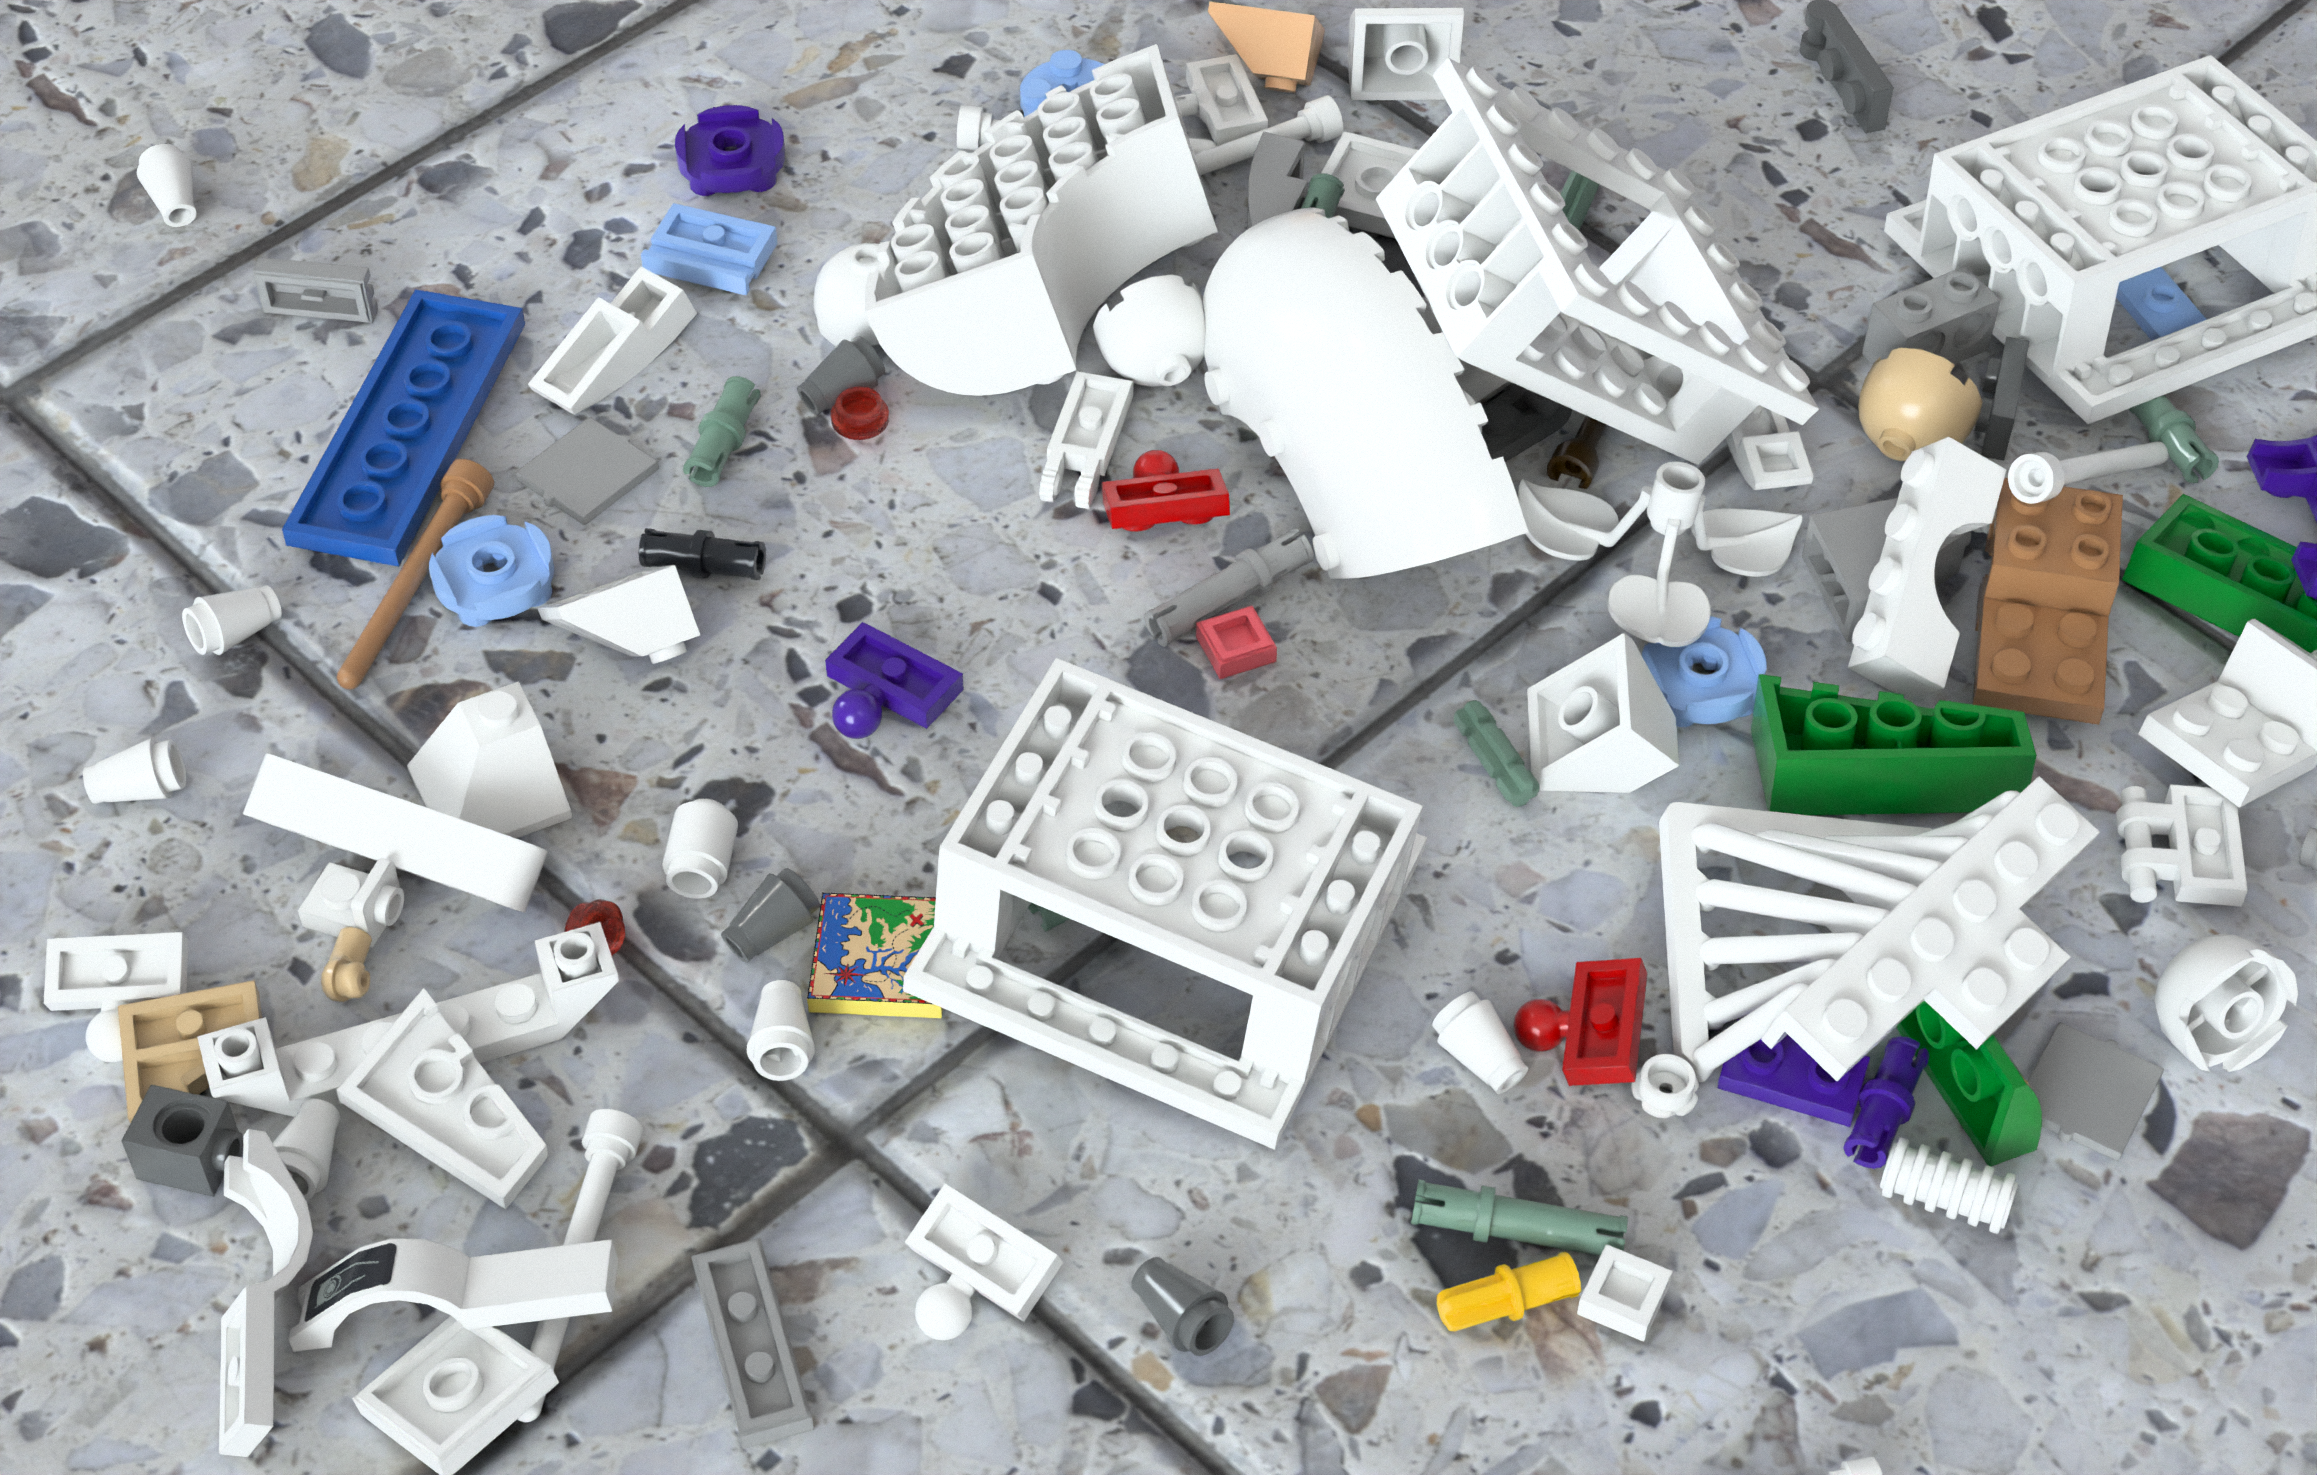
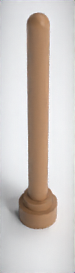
[337,459,494,690]

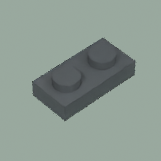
[1974,336,2030,461]

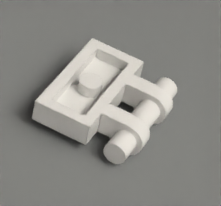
[2116,784,2248,907]

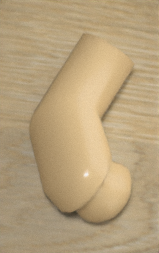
[321,927,372,1002]

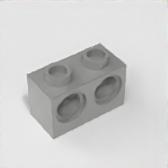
[1862,266,2001,364]

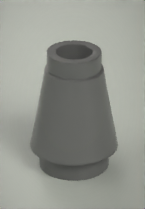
[797,336,885,415]
[721,868,820,963]
[1131,1257,1234,1356]

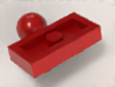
[1102,450,1230,532]
[1513,958,1648,1086]

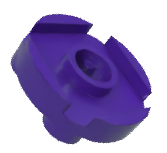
[675,105,785,196]

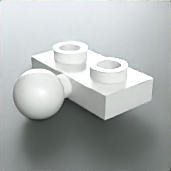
[44,932,188,1062]
[905,1184,1064,1340]

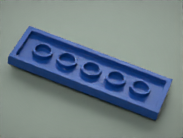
[282,289,525,567]

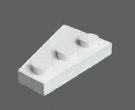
[336,988,549,1209]

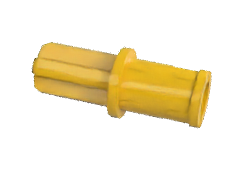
[1436,1252,1581,1332]

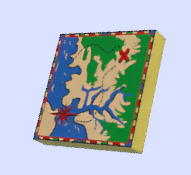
[807,892,943,1018]

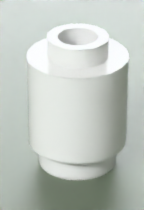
[662,799,738,899]

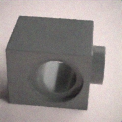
[121,1084,243,1197]

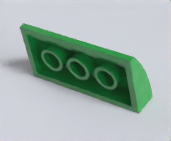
[2122,494,2317,653]
[1896,1000,2042,1167]

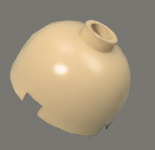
[1858,348,1982,461]

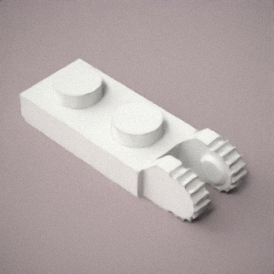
[1039,371,1134,509]

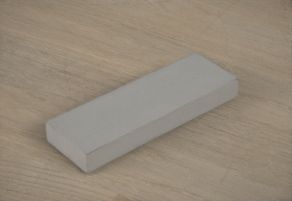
[691,1238,814,1449]

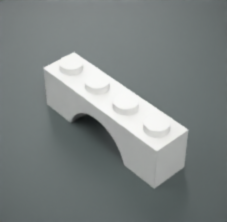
[1848,437,2007,699]

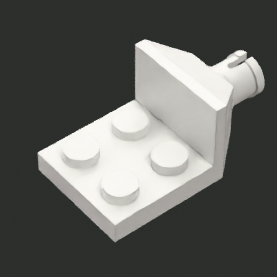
[2138,619,2317,808]

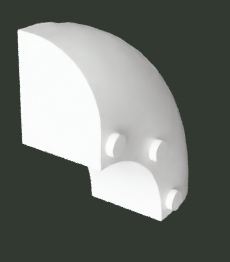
[865,44,1218,396]
[1202,207,1528,579]

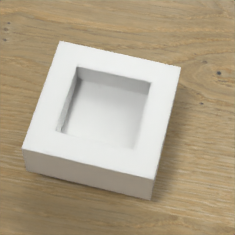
[1577,1244,1673,1342]

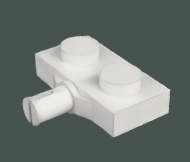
[1175,54,1268,146]

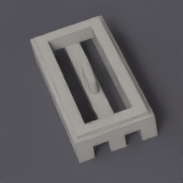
[252,257,378,323]

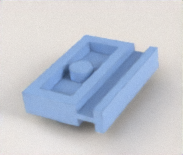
[641,203,778,295]

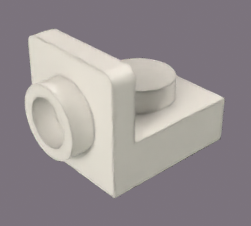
[298,858,404,948]

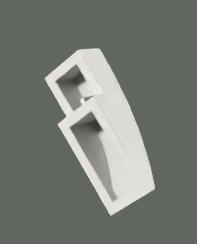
[528,266,697,415]

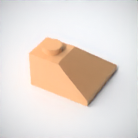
[1208,1,1325,93]

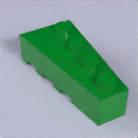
[1751,674,2037,815]

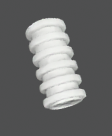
[1880,1137,2018,1234]

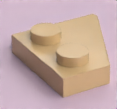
[118,980,262,1123]

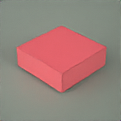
[1196,605,1277,679]

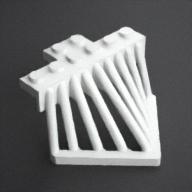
[1659,776,2100,1083]

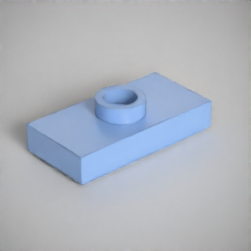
[2116,267,2207,341]

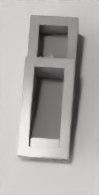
[1247,131,1308,230]

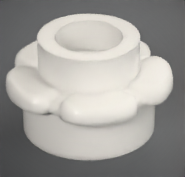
[1631,1054,1699,1119]

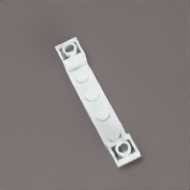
[197,922,619,1117]

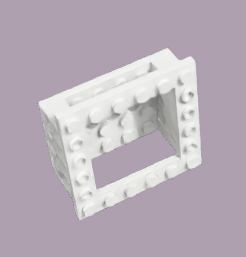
[1884,55,2317,424]
[1376,58,1819,465]
[903,658,1427,1150]

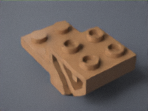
[1972,478,2123,725]

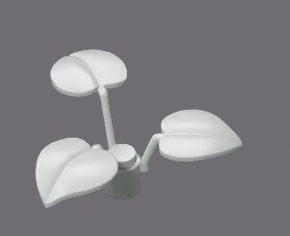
[1517,462,1802,647]

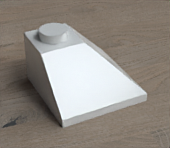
[1347,8,1464,100]
[538,565,700,664]
[1527,633,1680,793]
[407,681,572,838]

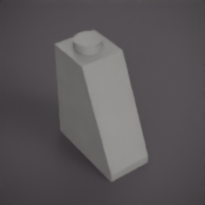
[1802,498,1971,642]

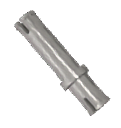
[1144,527,1314,647]

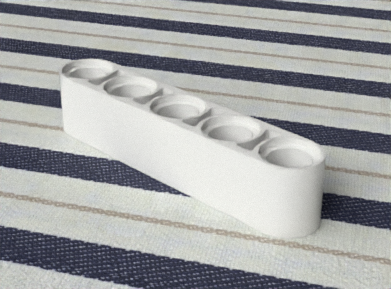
[243,753,548,913]

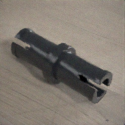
[638,528,766,580]

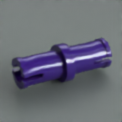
[1843,1036,1930,1169]

